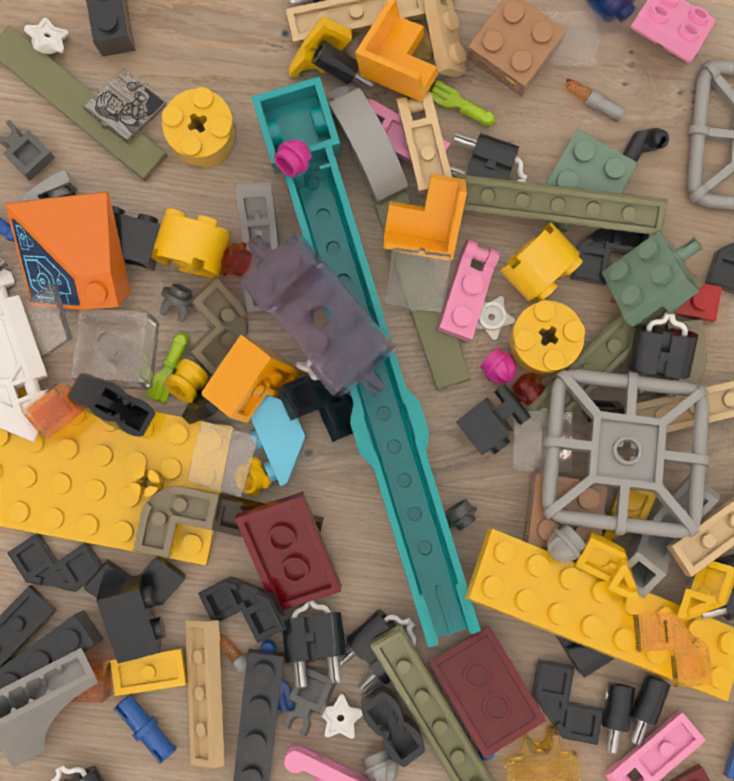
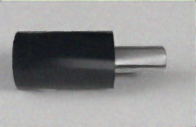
[311,40,374,90]
[629,675,671,745]
[602,682,635,754]

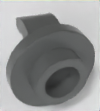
[160,284,193,322]

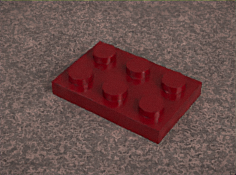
[235,492,342,610]
[428,626,547,759]

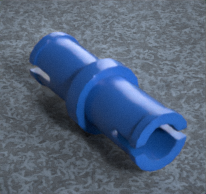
[113,694,177,764]

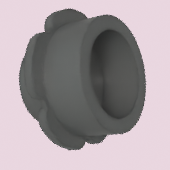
[445,499,477,530]

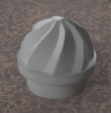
[547,525,586,563]
[363,750,398,781]

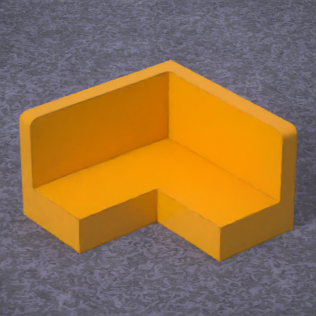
[355,0,438,102]
[383,173,467,260]
[202,335,303,424]

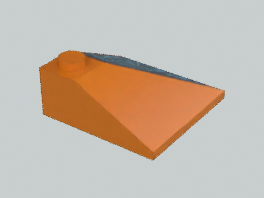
[5,191,131,310]

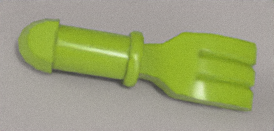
[430,80,496,127]
[146,332,189,405]

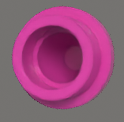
[274,139,312,177]
[480,348,517,384]

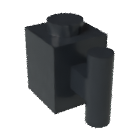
[456,384,531,455]

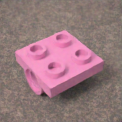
[630,0,716,64]

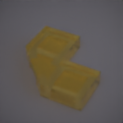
[633,612,713,687]

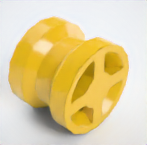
[164,359,209,403]

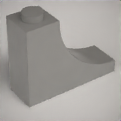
[0,648,98,768]

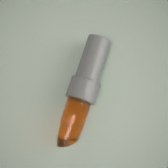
[566,78,625,121]
[220,634,247,678]

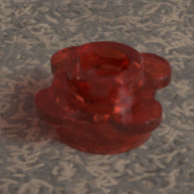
[221,242,252,277]
[512,373,545,406]

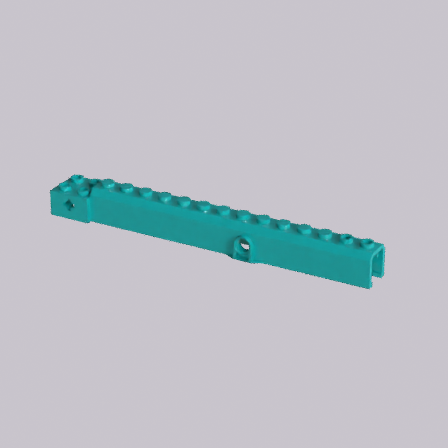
[251,76,481,648]

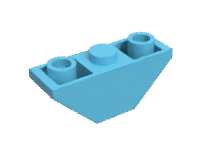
[250,395,307,486]

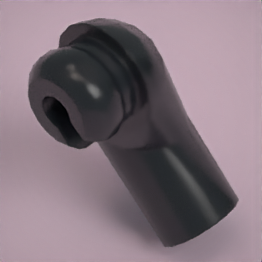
[623,128,669,162]

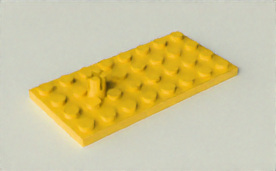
[0,387,235,565]

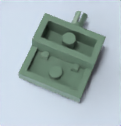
[546,129,638,232]
[602,230,703,327]

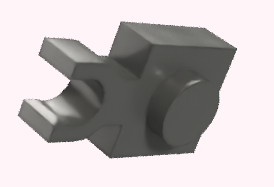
[0,120,55,181]
[283,667,336,737]

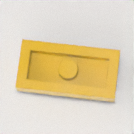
[110,648,187,696]

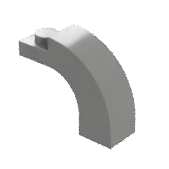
[326,83,408,202]
[236,182,282,312]
[625,474,720,598]

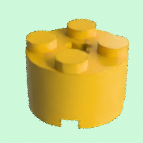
[162,87,236,168]
[151,208,231,279]
[499,222,583,303]
[509,300,585,375]

